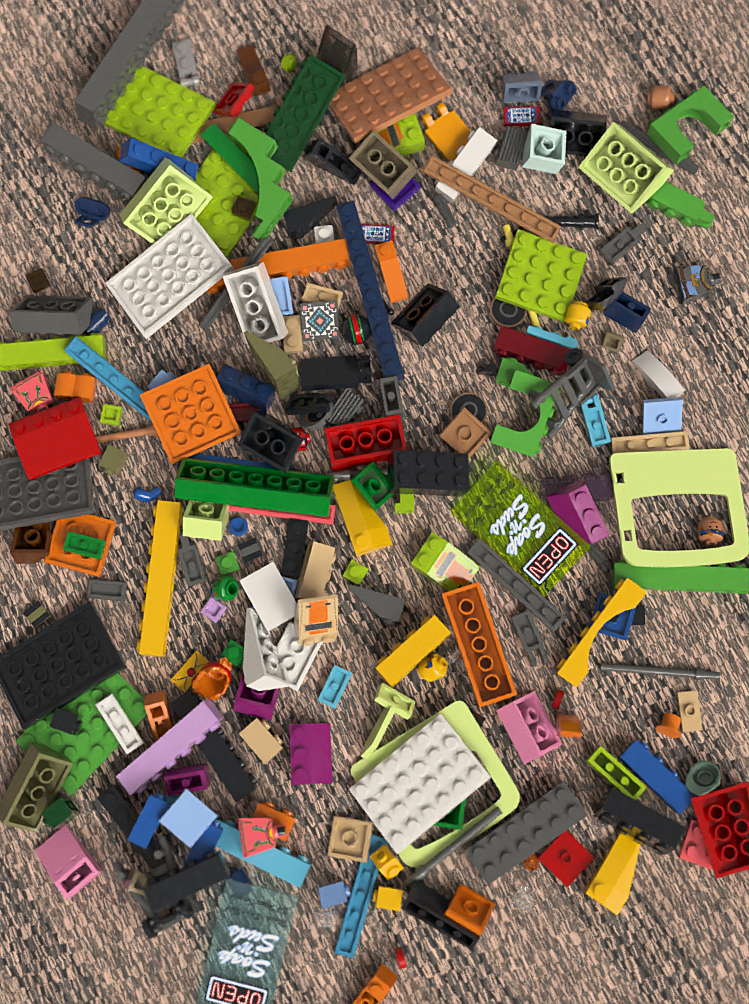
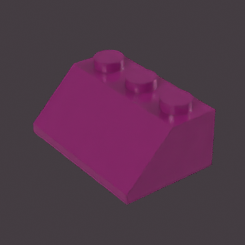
[546,479,609,546]
[289,723,333,785]

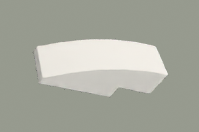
[632,350,685,398]

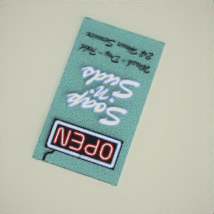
[197,878,298,1004]

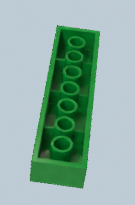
[175,458,335,517]

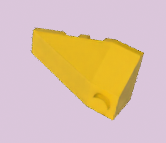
[333,480,393,557]
[583,834,640,915]

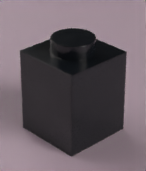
[49,708,83,735]

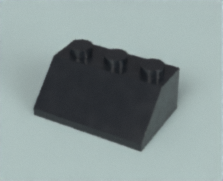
[549,109,607,156]
[391,283,460,347]

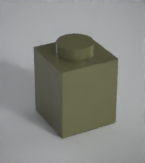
[98,444,129,476]

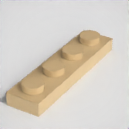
[611,431,690,455]

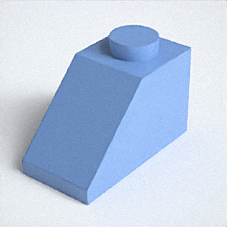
[318,880,351,909]

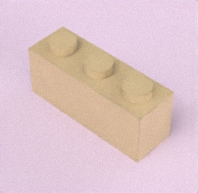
[294,541,336,600]

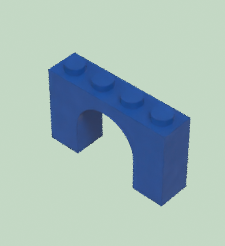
[128,792,223,867]

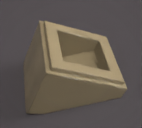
[124,868,154,895]

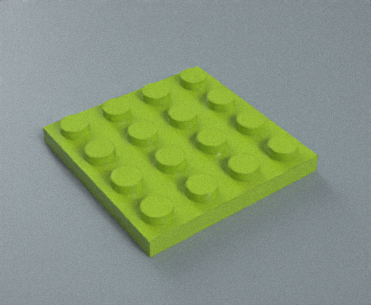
[495,229,588,323]

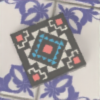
[300,300,341,341]

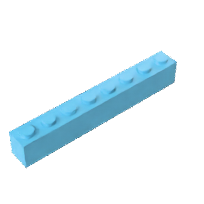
[166,795,311,888]

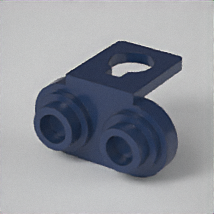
[540,80,577,111]
[74,196,111,228]

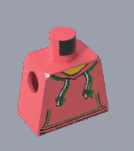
[10,370,55,415]
[238,818,287,858]

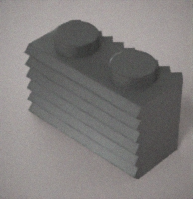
[494,126,528,171]
[379,376,404,418]
[325,388,365,427]

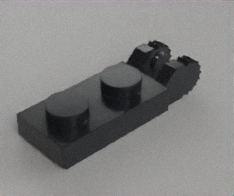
[285,393,334,415]

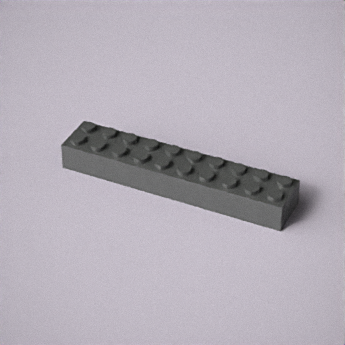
[74,0,187,130]

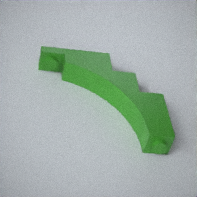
[229,118,293,243]

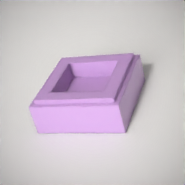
[200,596,227,623]

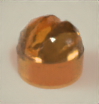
[522,854,540,871]

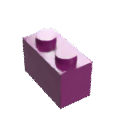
[164,763,211,796]

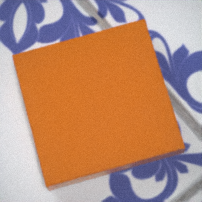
[445,883,495,936]

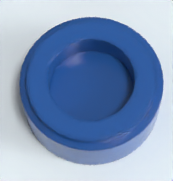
[229,517,248,537]

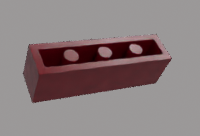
[493,326,571,376]

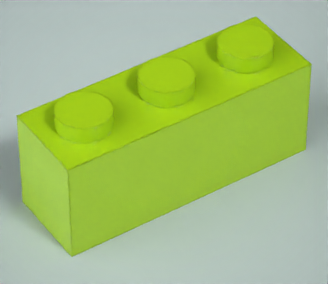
[584,746,647,800]

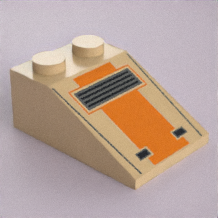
[294,594,338,646]

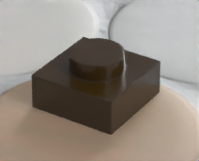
[231,196,256,221]
[25,268,51,294]

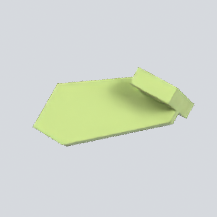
[361,683,416,759]

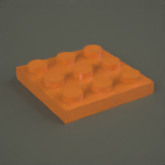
[44,514,117,578]

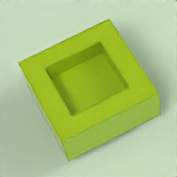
[100,404,123,427]
[342,559,369,586]

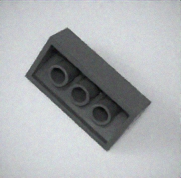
[9,295,93,336]

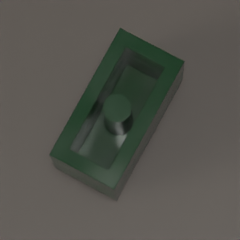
[41,797,81,829]

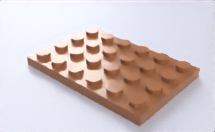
[328,48,452,143]

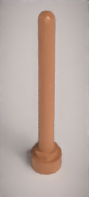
[96,423,159,443]

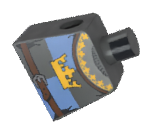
[673,265,721,305]

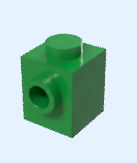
[221,640,244,668]

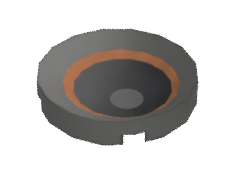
[299,402,334,430]

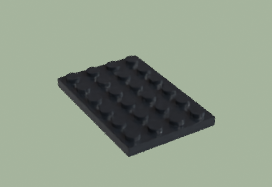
[0,601,127,730]

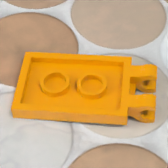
[421,102,471,163]

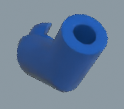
[133,486,163,503]

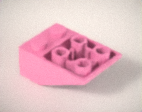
[35,824,103,899]

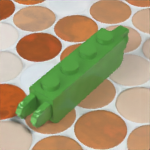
[645,182,715,229]

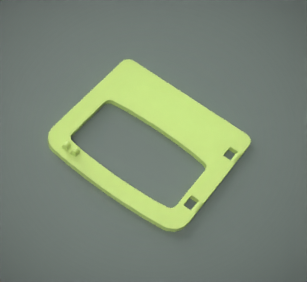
[609,448,749,567]
[351,701,520,868]

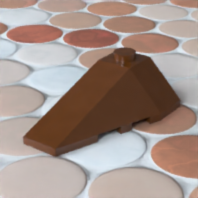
[10,522,52,564]

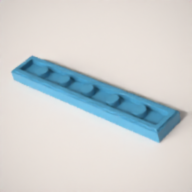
[64,336,152,422]
[334,834,387,959]

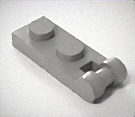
[172,39,200,88]

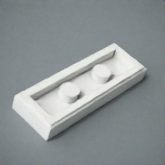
[95,694,144,754]

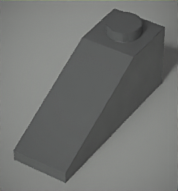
[348,584,405,626]

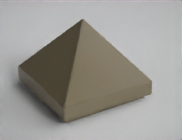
[601,330,625,353]

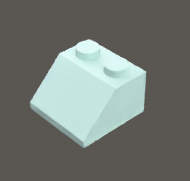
[522,124,566,174]

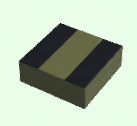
[23,601,51,628]

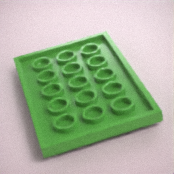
[15,673,147,796]

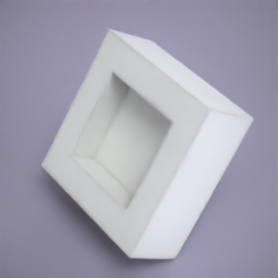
[314,225,334,244]

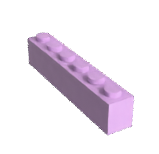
[116,699,224,795]

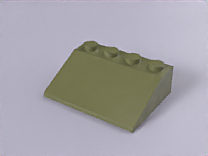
[244,331,301,400]

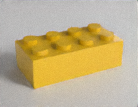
[376,615,451,688]

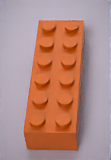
[440,582,517,707]

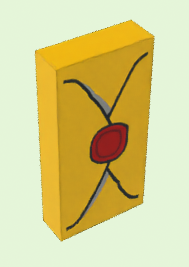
[171,650,209,693]

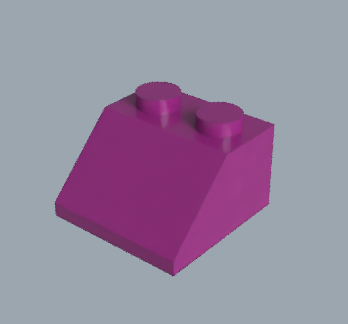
[233,672,280,721]

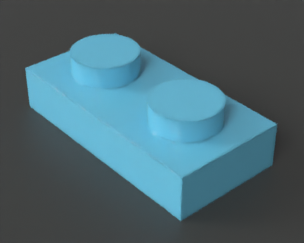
[318,665,352,709]

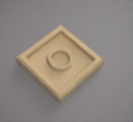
[327,816,373,863]

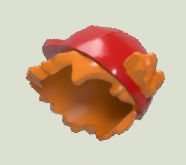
[192,657,232,701]

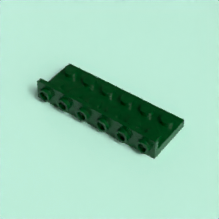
[264,55,345,173]

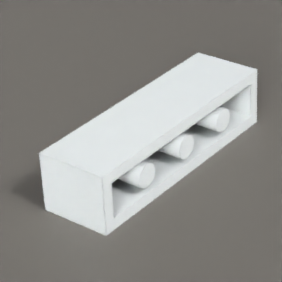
[434,127,497,203]

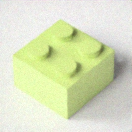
[183,500,229,541]

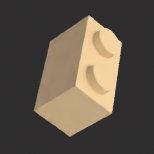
[239,718,284,764]

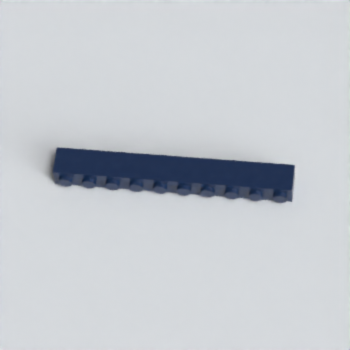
[336,200,406,381]

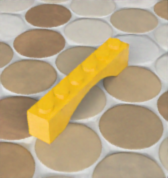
[557,578,647,688]

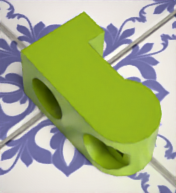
[395,494,414,514]

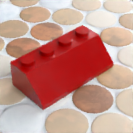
[325,414,407,471]

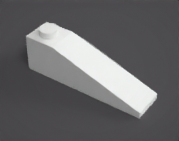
[243,608,289,691]

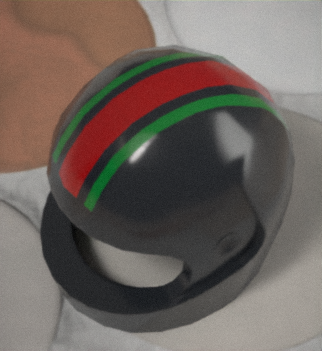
[341,314,372,345]

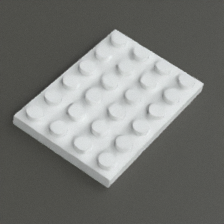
[105,213,234,339]
[349,713,491,854]

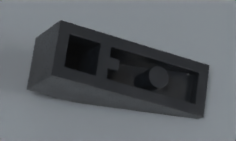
[303,138,362,185]
[283,196,337,239]

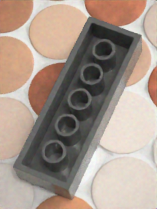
[41,122,147,205]
[464,781,588,885]

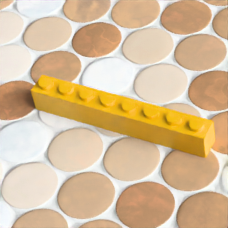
[137,500,183,658]

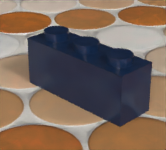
[216,364,275,413]

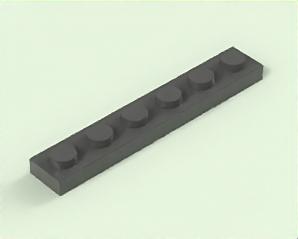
[467,539,567,632]

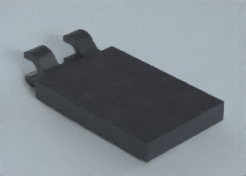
[301,355,372,391]

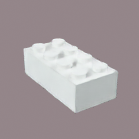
[223,261,288,348]

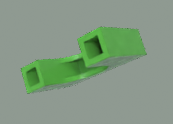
[647,86,734,165]
[490,370,562,458]

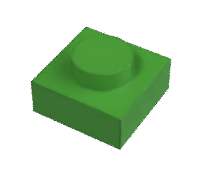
[215,551,240,576]

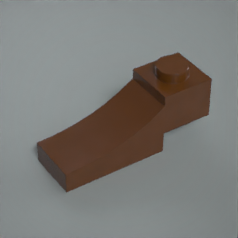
[236,45,271,97]

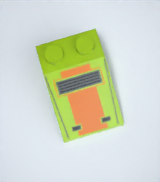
[364,113,425,156]
[411,532,480,592]

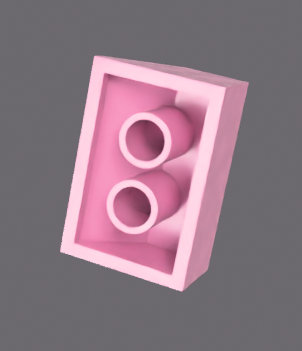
[496,691,562,764]

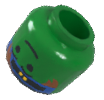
[210,576,239,601]

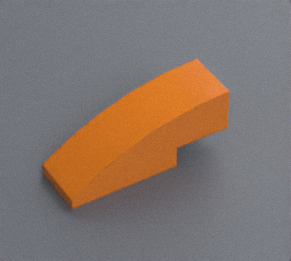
[555,713,581,738]

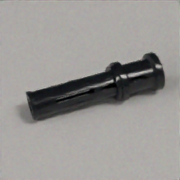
[543,213,599,230]

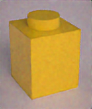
[373,885,403,911]

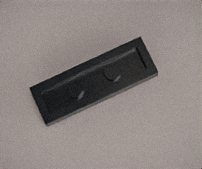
[281,518,309,578]

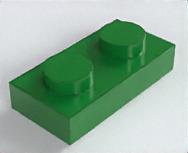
[63,531,107,560]

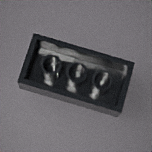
[388,450,469,497]
[593,787,686,855]

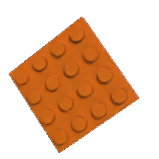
[140,364,241,464]

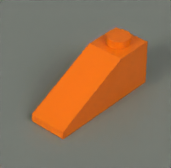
[374,240,409,303]
[144,690,174,741]

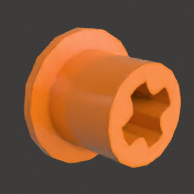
[655,713,681,738]

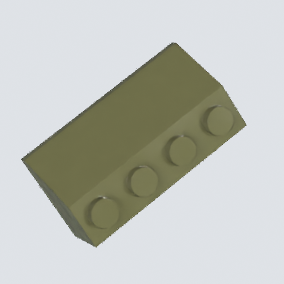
[0,743,73,833]

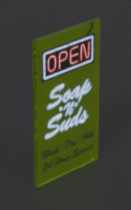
[450,460,591,597]

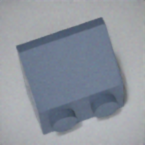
[501,71,542,103]

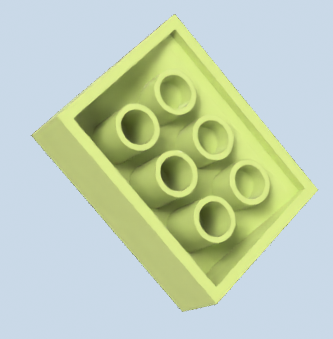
[578,122,674,214]
[120,157,213,244]

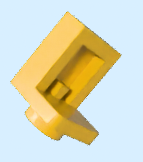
[370,844,404,881]

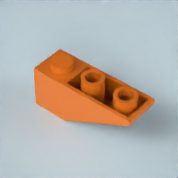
[352,964,398,1004]

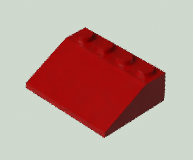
[8,397,101,480]
[690,781,749,879]

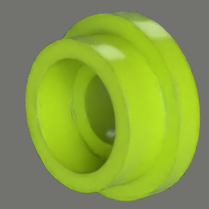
[281,54,297,73]

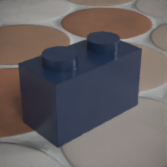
[603,291,651,334]

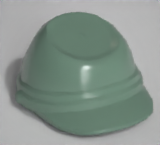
[685,761,721,795]

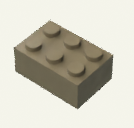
[349,130,418,199]

